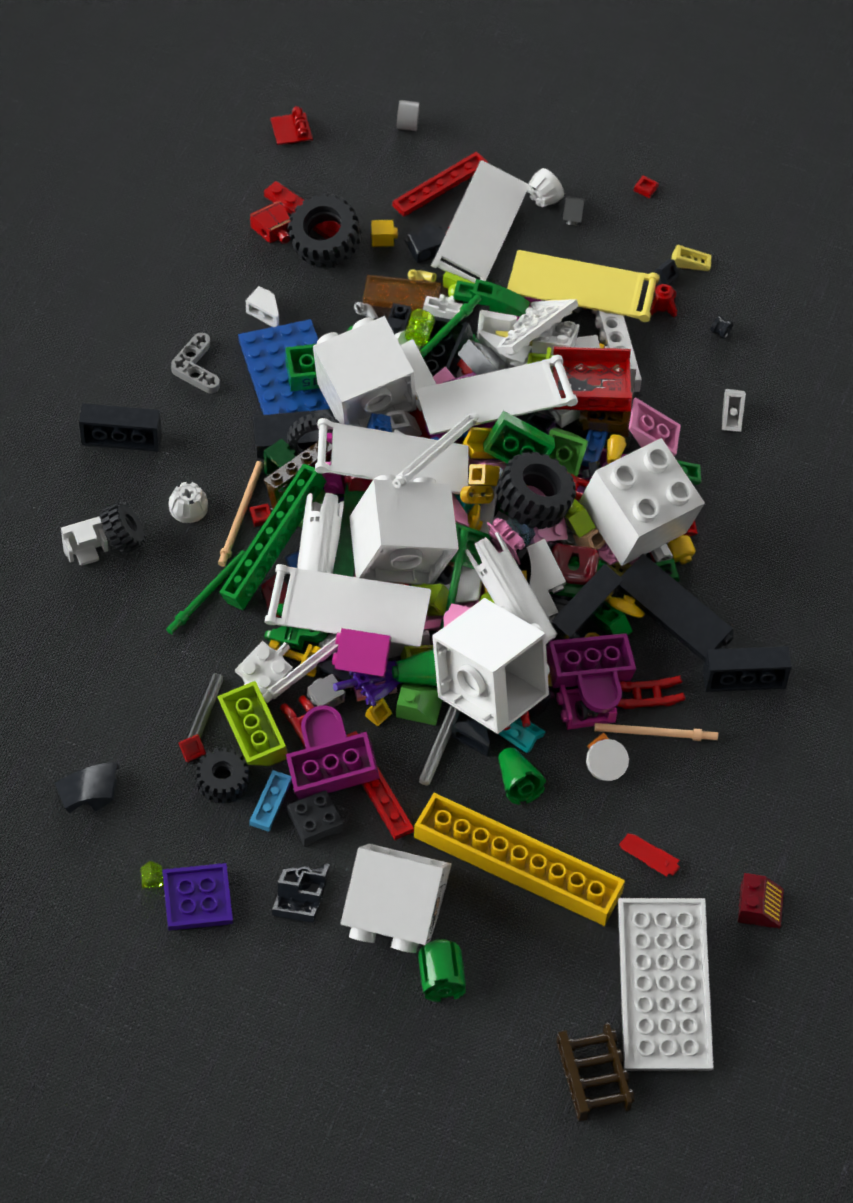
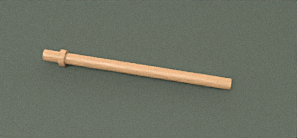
[218,461,264,567]

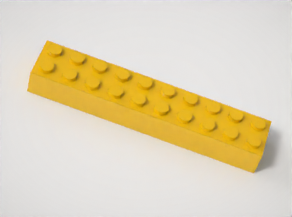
[414,793,625,926]

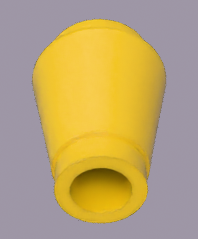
[607,435,626,464]

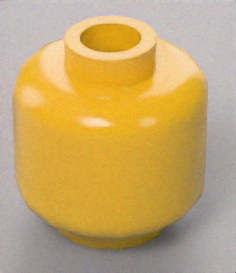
[667,534,696,564]

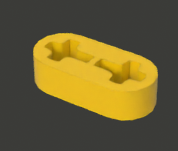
[460,485,494,504]

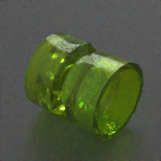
[404,309,435,346]

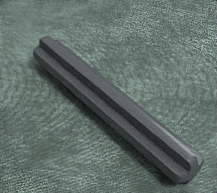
[188,673,223,738]

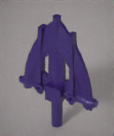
[333,661,402,707]

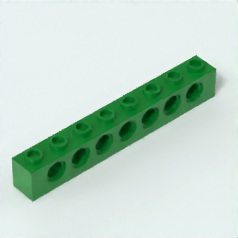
[220,464,326,610]

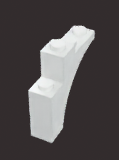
[526,539,566,622]

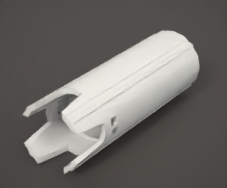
[297,493,344,574]
[465,532,557,643]

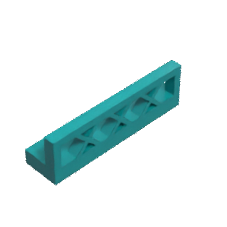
[498,717,546,753]

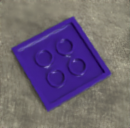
[162,863,233,931]

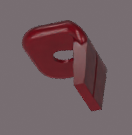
[551,544,599,585]

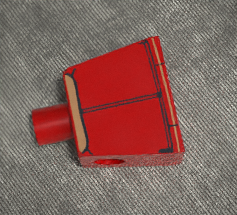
[250,200,291,244]

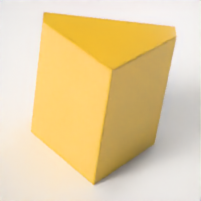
[365,698,392,726]

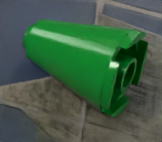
[392,649,437,687]
[498,748,546,805]

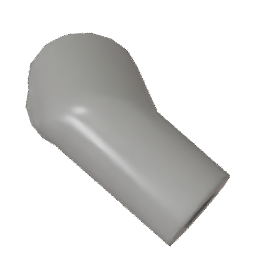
[354,302,378,320]

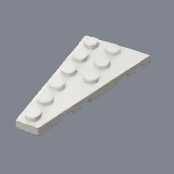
[497,299,578,356]

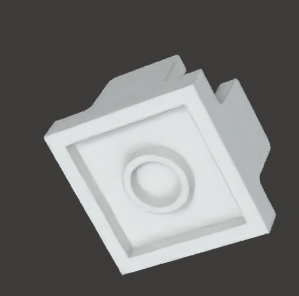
[61,517,108,566]

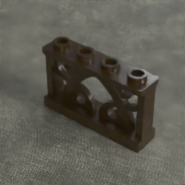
[579,369,636,437]
[264,441,332,512]

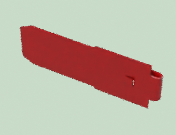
[619,834,680,877]

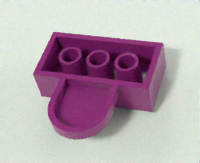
[546,633,636,713]
[286,705,380,800]

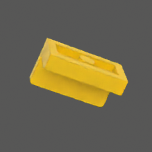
[462,427,497,459]

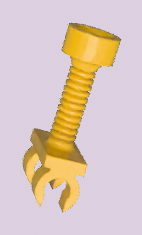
[269,640,321,677]

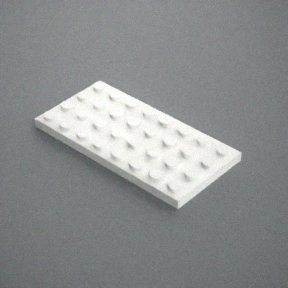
[618,898,713,1071]

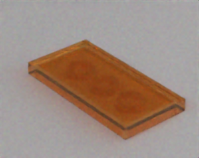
[363,275,441,311]

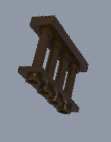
[556,1023,634,1122]

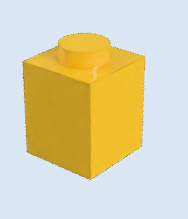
[371,220,398,247]
[469,464,500,486]

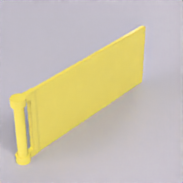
[507,250,660,322]

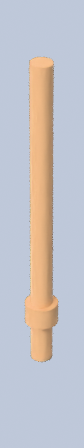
[594,723,718,741]

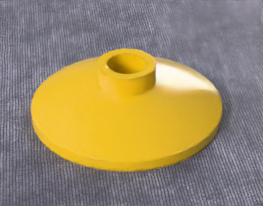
[467,504,483,531]
[607,595,645,617]

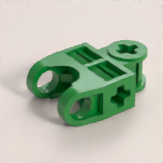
[264,604,327,650]

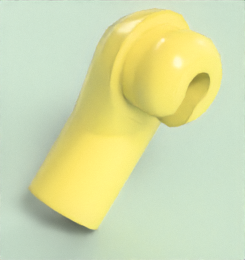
[408,270,437,283]

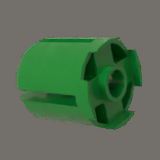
[418,939,466,1002]

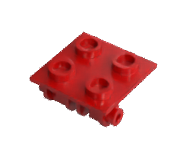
[270,106,313,145]

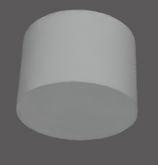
[397,100,420,131]

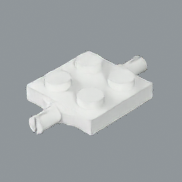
[235,641,293,695]

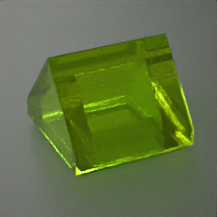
[141,861,164,888]

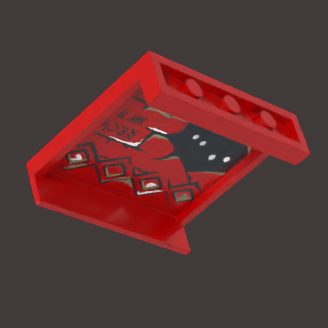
[553,347,632,411]

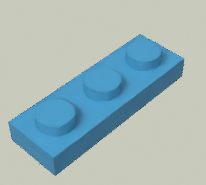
[249,770,292,832]

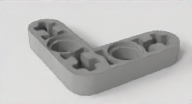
[171,333,220,393]

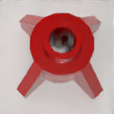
[650,284,677,317]

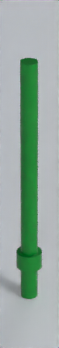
[420,294,482,358]
[440,528,469,629]
[166,550,245,634]

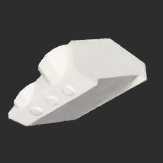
[477,310,517,340]

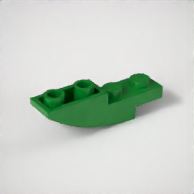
[453,279,530,317]

